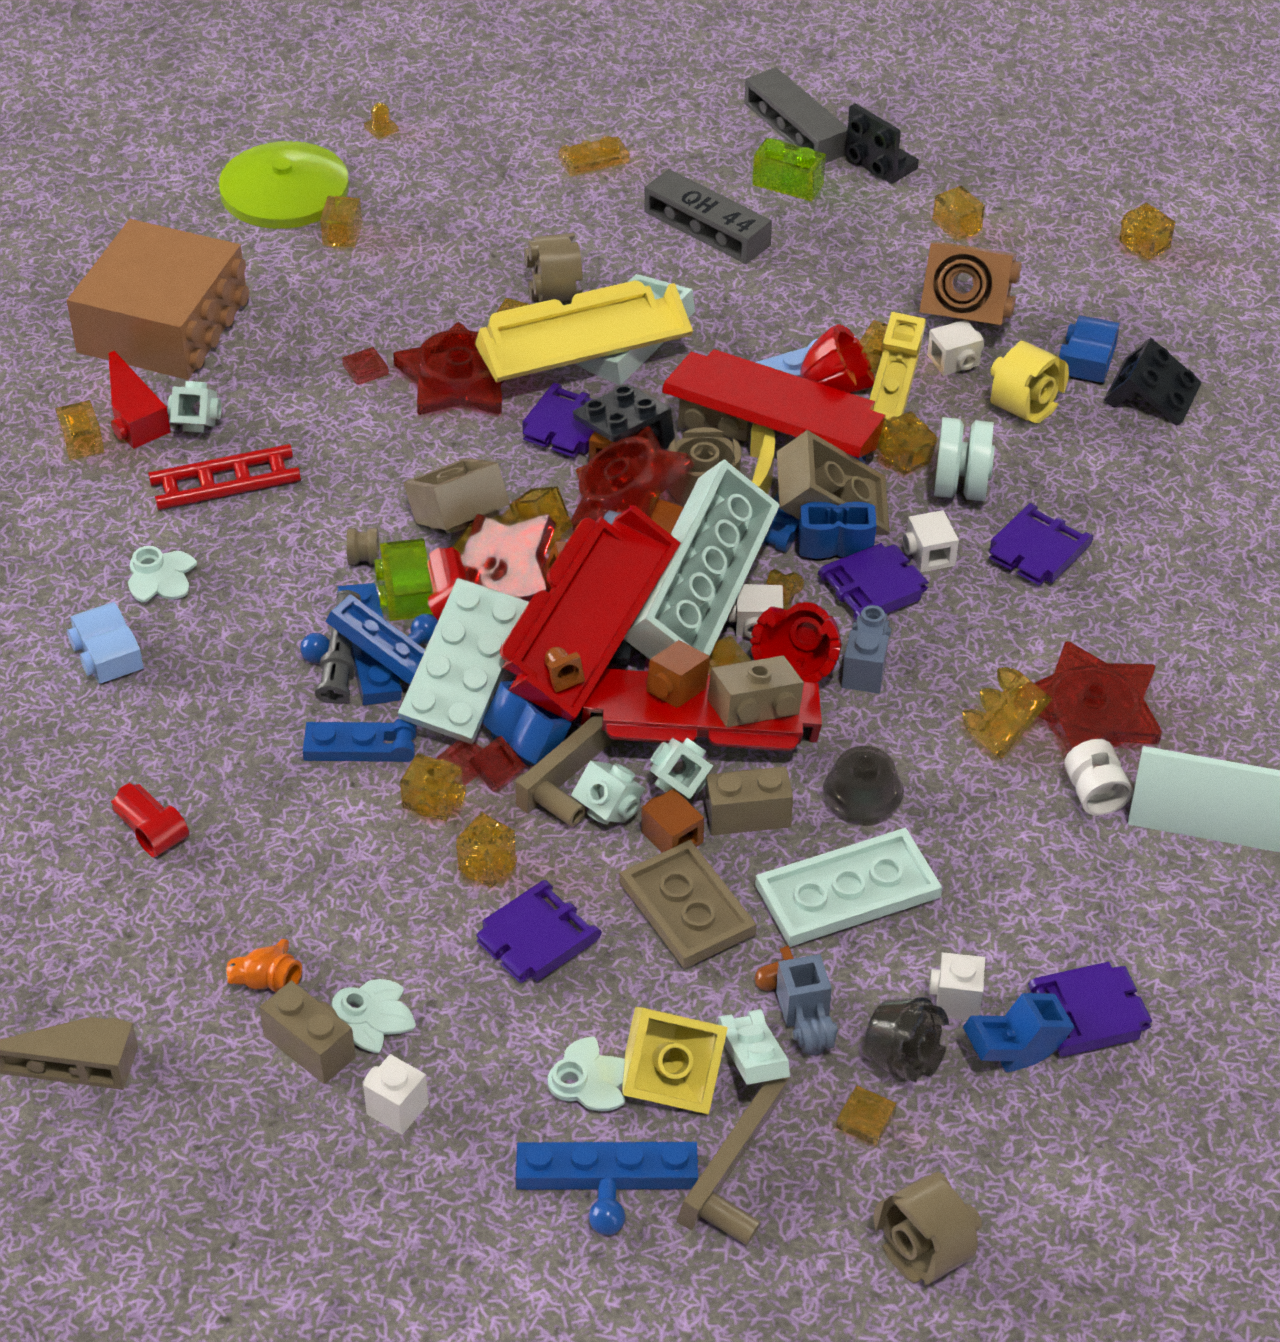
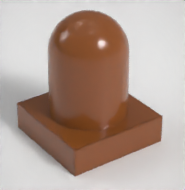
[545,647,585,693]
[755,945,794,991]

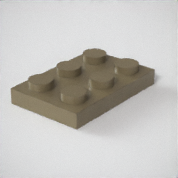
[620,840,757,969]

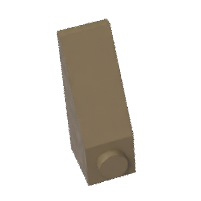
[0,1017,138,1090]

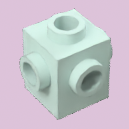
[168,381,222,433]
[649,738,713,799]
[571,761,645,825]

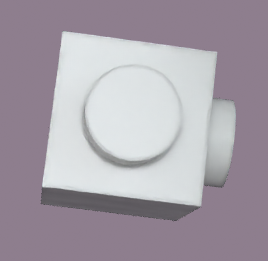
[927,319,984,376]
[902,510,959,572]
[728,584,783,638]
[929,952,985,1020]
[363,1054,429,1135]

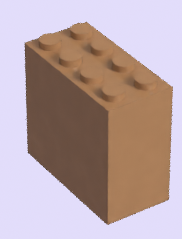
[66,219,249,380]

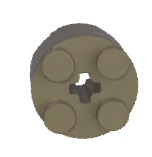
[524,233,583,303]
[668,427,741,507]
[874,1171,982,1285]

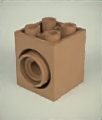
[919,241,1022,325]

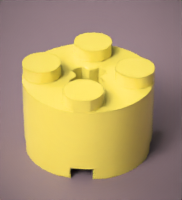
[990,340,1069,423]

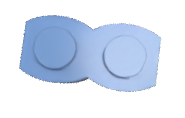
[67,602,144,684]

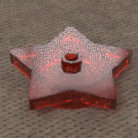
[393,322,506,415]
[568,426,694,532]
[431,514,556,602]
[1015,641,1162,753]

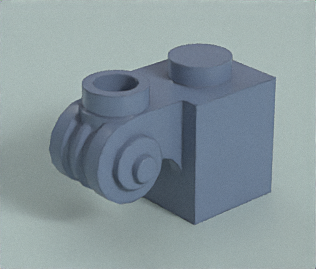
[842,605,892,694]
[776,954,838,1055]

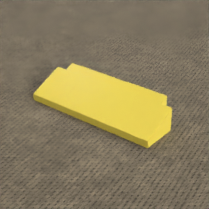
[475,280,693,382]

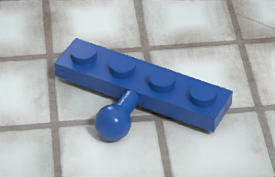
[300,583,402,705]
[325,594,438,685]
[516,1142,698,1235]

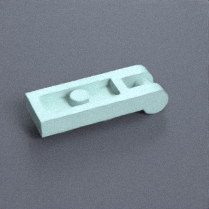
[718,1009,790,1085]

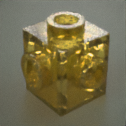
[1119,202,1176,261]
[877,411,938,475]
[400,753,466,822]
[456,812,517,888]

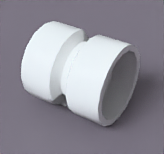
[1064,739,1133,816]

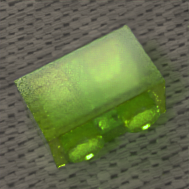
[752,137,826,202]
[374,538,434,621]

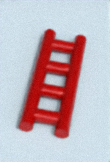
[148,444,301,510]

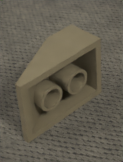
[777,430,890,535]

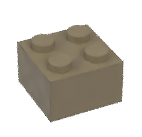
[403,458,510,533]

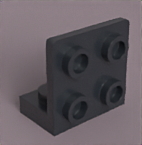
[845,103,919,184]
[1104,338,1201,426]
[573,383,676,450]

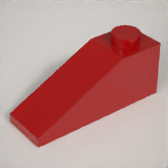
[108,350,171,449]

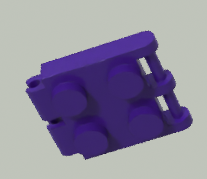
[522,382,593,457]
[989,503,1094,586]
[817,543,929,621]
[476,880,602,983]
[1028,961,1152,1056]

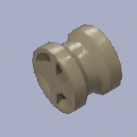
[347,528,379,565]

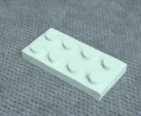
[398,578,529,745]
[755,828,942,947]

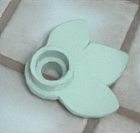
[128,546,197,603]
[331,979,416,1053]
[548,1036,625,1111]

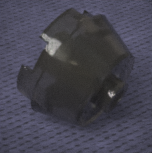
[823,746,904,826]
[865,997,949,1083]

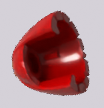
[801,324,875,393]
[750,602,842,683]

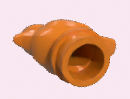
[226,939,302,992]

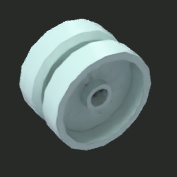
[934,417,995,501]

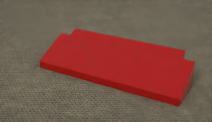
[662,349,886,458]
[500,505,681,721]
[581,668,822,751]

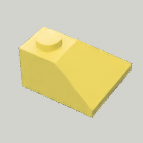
[622,1007,728,1115]

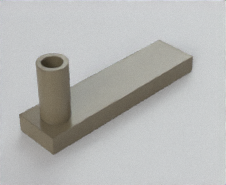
[516,713,615,827]
[676,1077,789,1246]

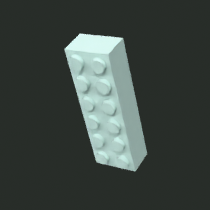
[624,459,780,659]

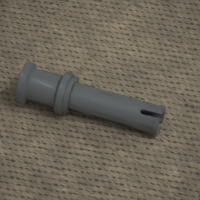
[315,590,361,704]

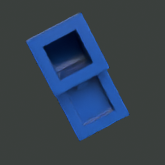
[962,993,1075,1072]

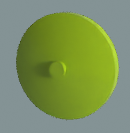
[219,141,349,229]

